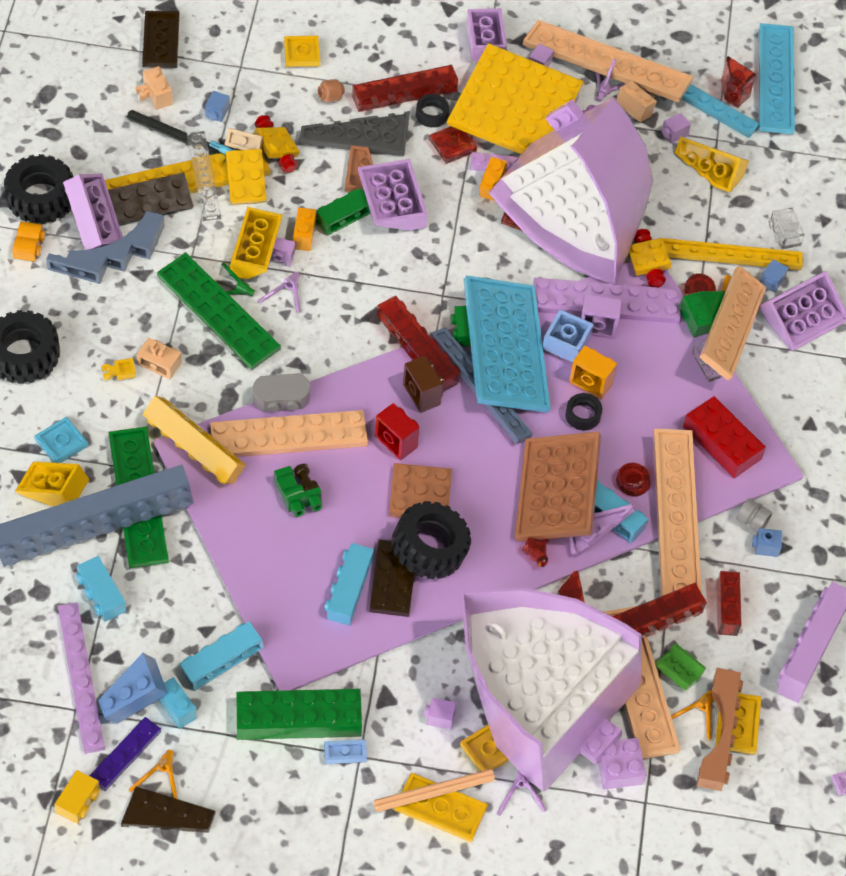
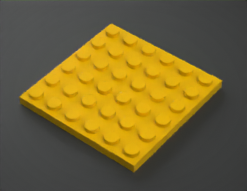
[447,43,584,155]

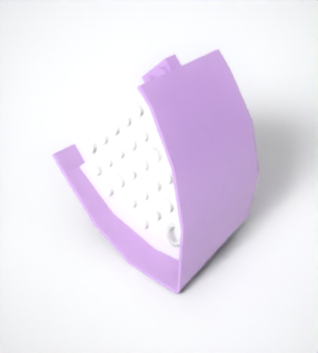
[489,97,653,285]
[461,588,641,791]

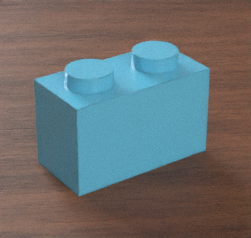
[159,677,197,729]

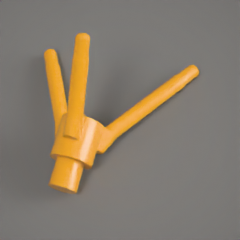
[671,690,713,740]
[128,750,178,799]

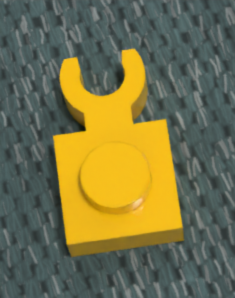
[101,358,136,380]

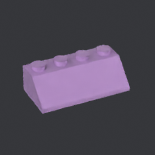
[63,173,123,250]

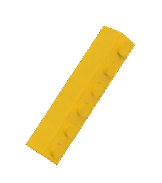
[142,396,246,484]

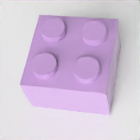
[580,294,622,339]
[598,738,647,790]

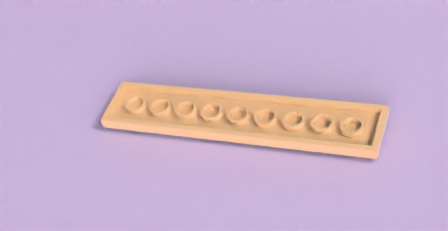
[523,20,693,103]
[653,429,703,610]

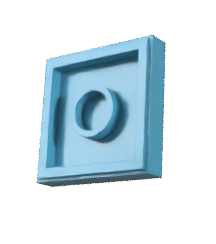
[34,417,89,463]

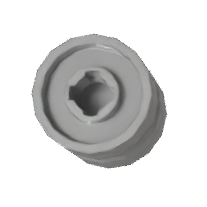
[736,498,773,532]

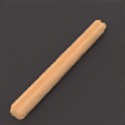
[373,769,495,812]

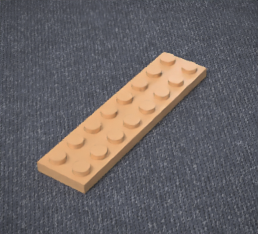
[699,265,767,380]
[210,410,368,457]
[604,606,681,759]

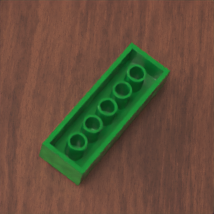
[236,689,362,740]

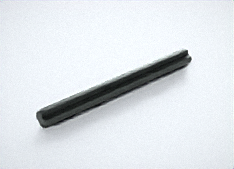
[127,110,221,155]

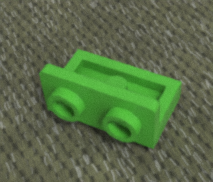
[655,643,706,691]

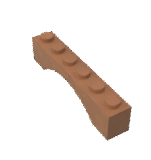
[697,668,743,791]

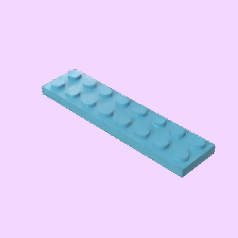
[759,23,795,134]

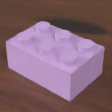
[466,8,507,62]

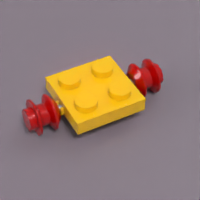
[253,115,300,173]
[628,229,671,288]

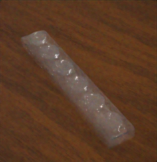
[187,131,221,221]

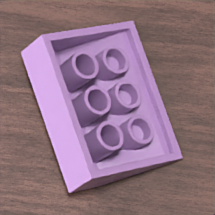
[357,159,428,230]
[759,271,846,351]

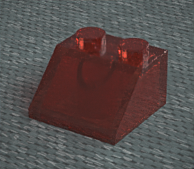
[721,56,756,108]

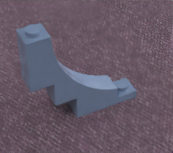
[46,211,165,284]

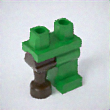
[274,463,322,518]

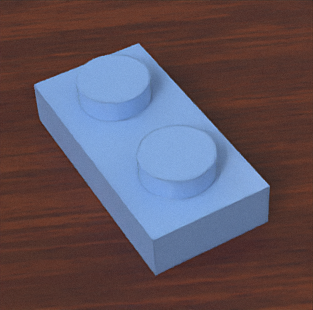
[324,739,367,764]

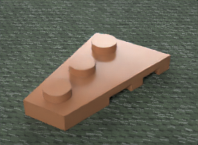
[345,145,373,192]

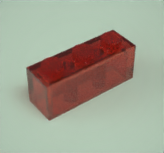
[716,571,742,636]

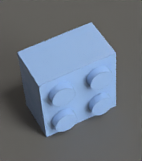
[543,310,594,362]

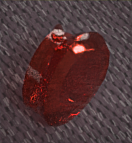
[684,273,716,296]
[616,462,651,496]

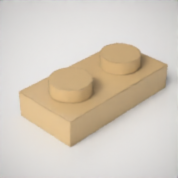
[225,128,264,150]

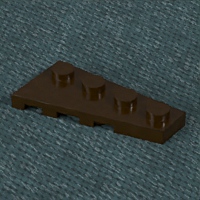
[121,786,216,833]

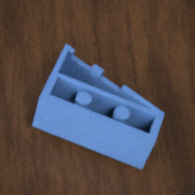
[98,653,168,724]

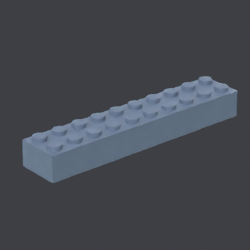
[0,465,194,566]

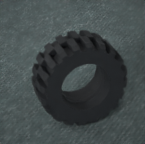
[4,154,73,224]
[0,310,60,384]
[391,501,471,579]

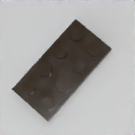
[142,11,180,68]
[369,539,415,617]

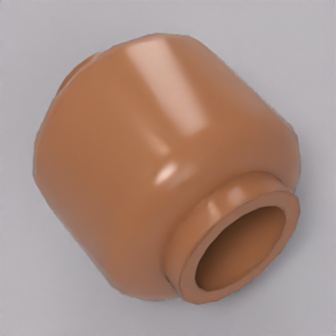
[318,79,345,103]

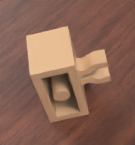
[135,66,173,110]
[616,81,657,123]
[137,337,182,379]

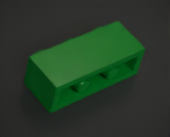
[316,187,371,236]

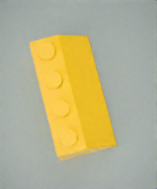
[229,207,283,279]

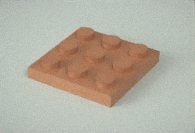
[389,463,452,518]

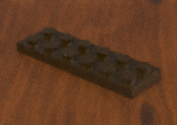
[108,172,194,225]

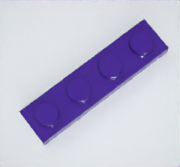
[90,717,161,792]

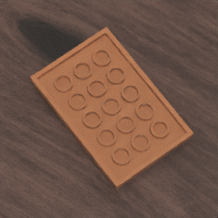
[515,431,601,542]

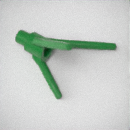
[221,262,256,296]

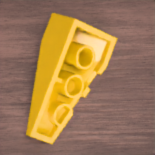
[675,136,749,193]

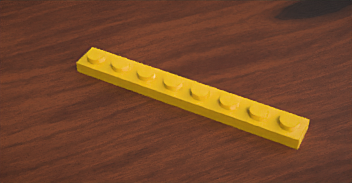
[663,238,803,270]

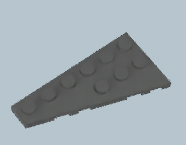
[299,111,410,156]

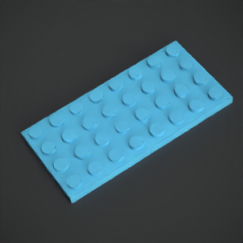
[464,275,551,413]

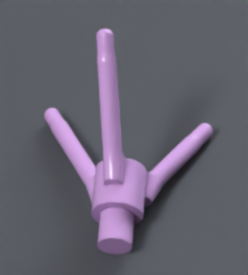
[595,59,626,101]
[258,272,300,313]
[497,770,546,816]

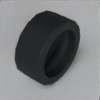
[416,94,449,128]
[565,393,603,431]

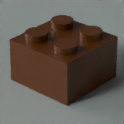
[403,355,444,413]

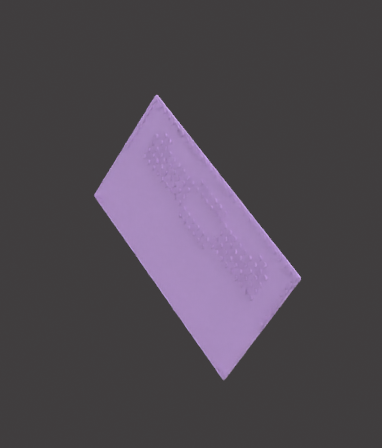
[154,261,803,691]

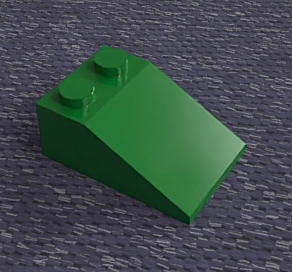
[679,291,726,338]

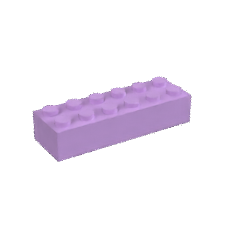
[776,581,846,703]

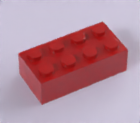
[683,396,766,479]

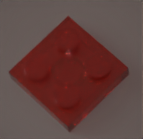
[429,126,477,164]

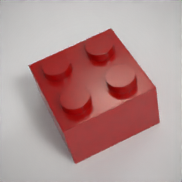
[375,403,420,461]

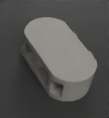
[253,373,310,412]

